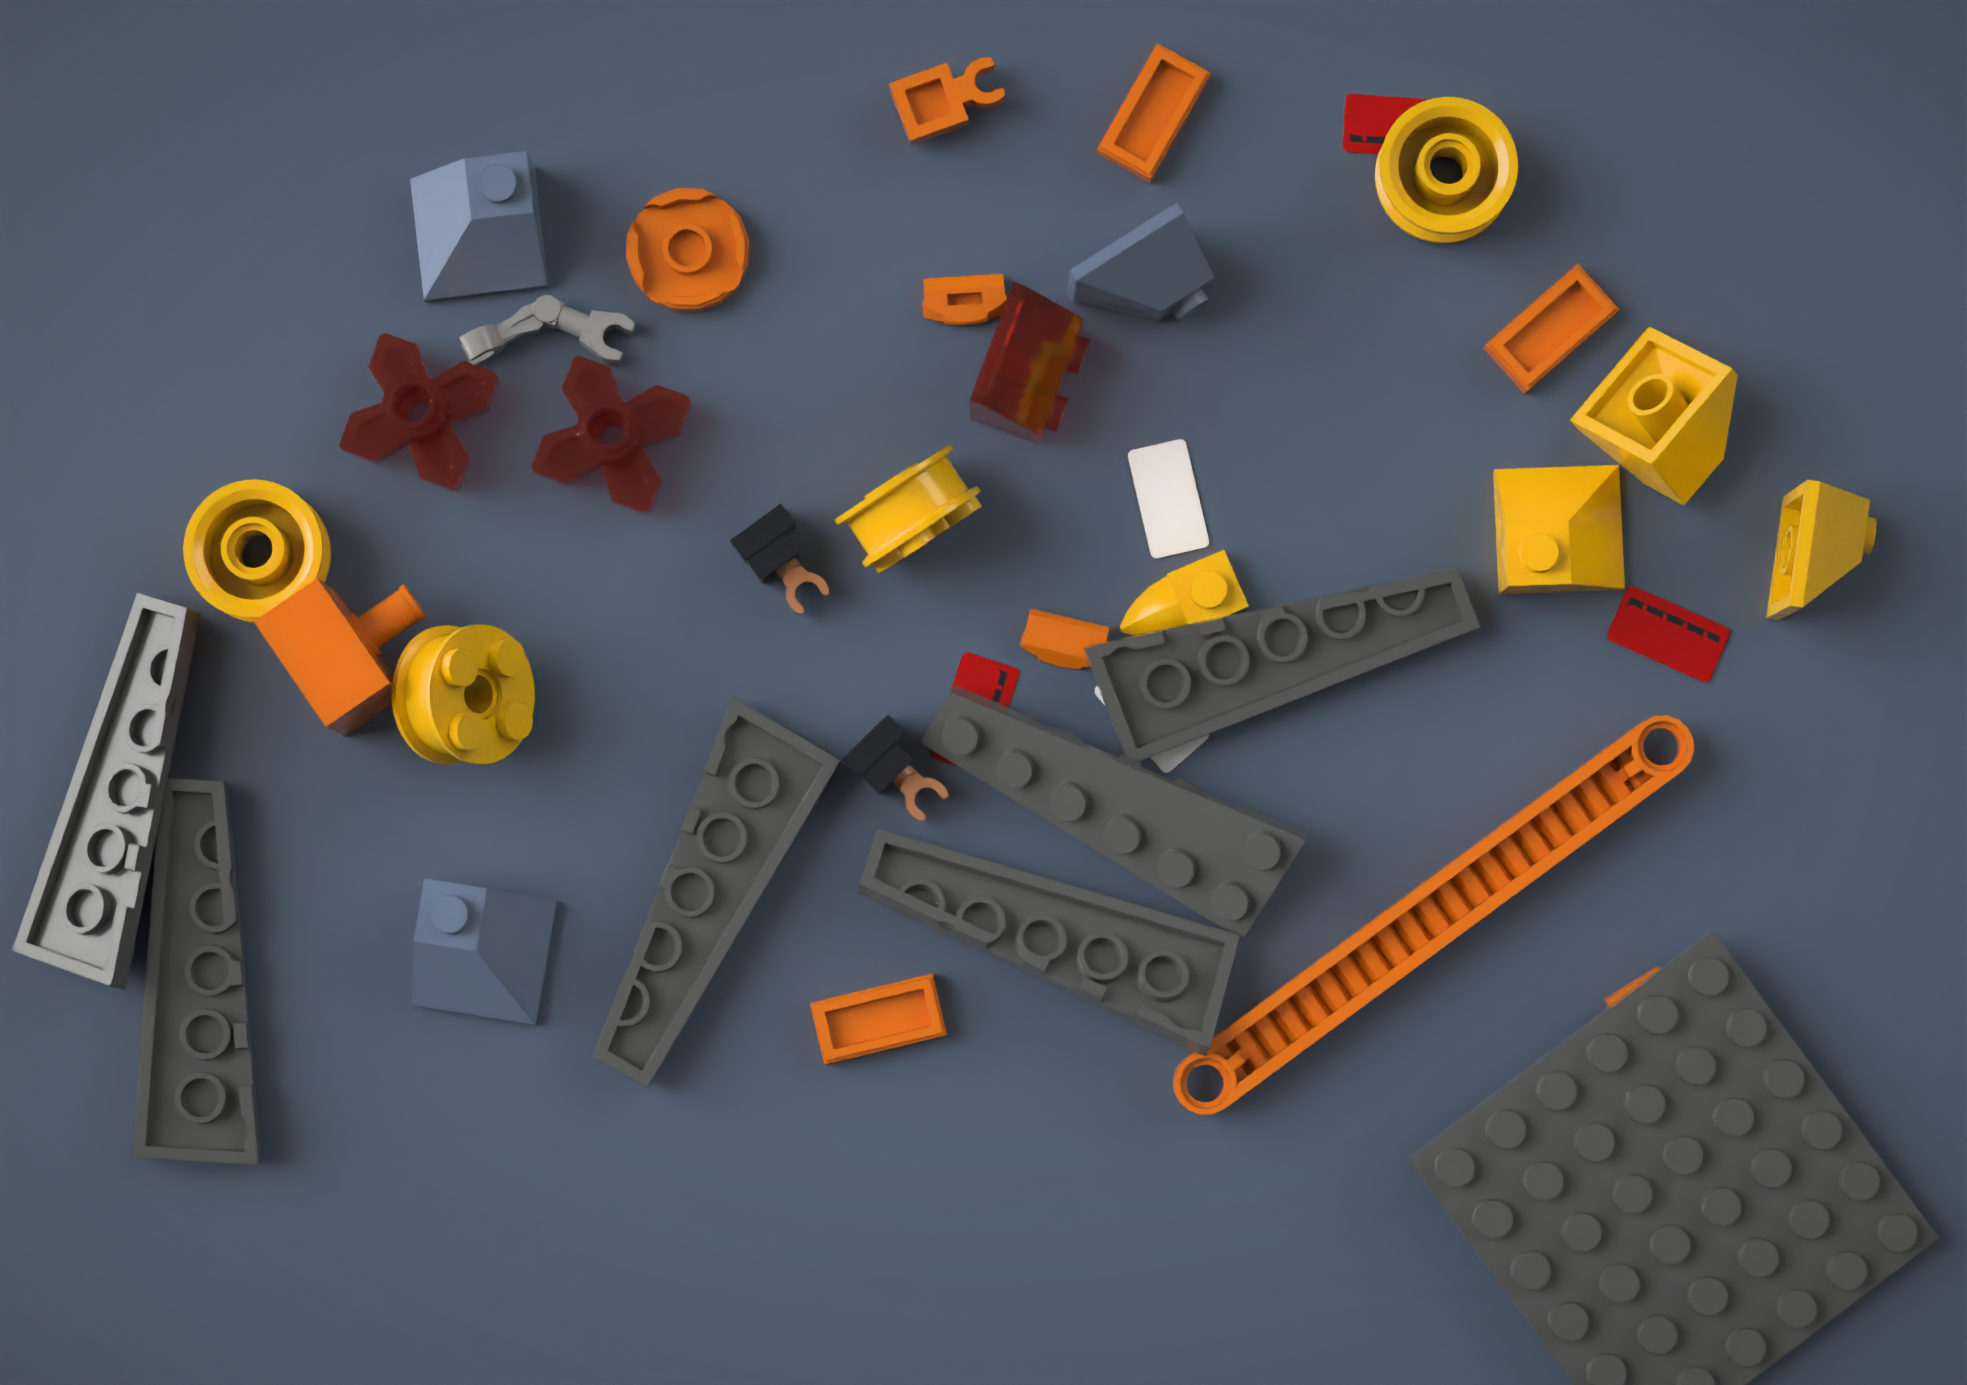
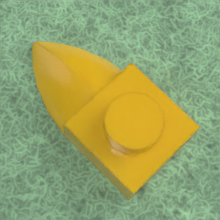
[1119,550,1249,636]

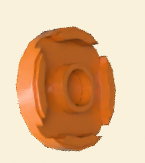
[626,188,750,313]

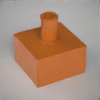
[254,578,427,736]

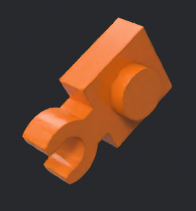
[889,57,1006,146]

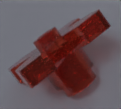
[339,333,500,492]
[532,356,692,515]

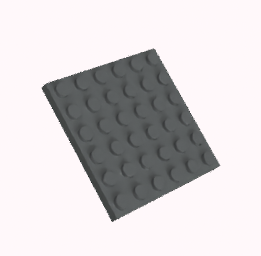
[1406,931,1939,1385]

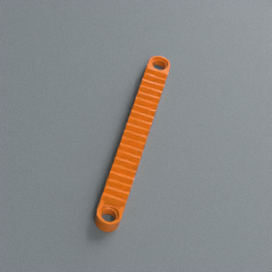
[1173,715,1694,1115]

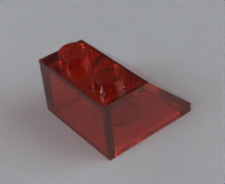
[969,282,1091,445]

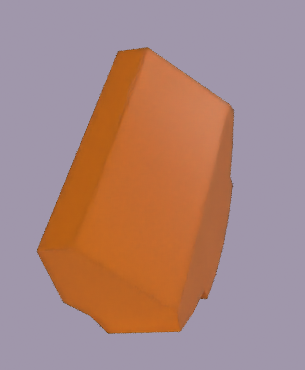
[922,274,1008,325]
[1019,608,1110,670]

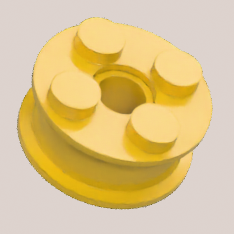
[1375,97,1518,244]
[834,444,982,574]
[183,479,331,623]
[391,624,535,764]

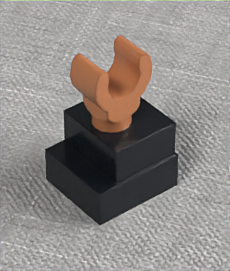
[730,504,829,615]
[842,715,948,821]

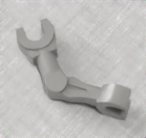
[459,295,635,367]

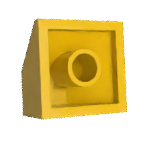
[1570,326,1738,506]
[1493,465,1625,594]
[1766,480,1877,620]

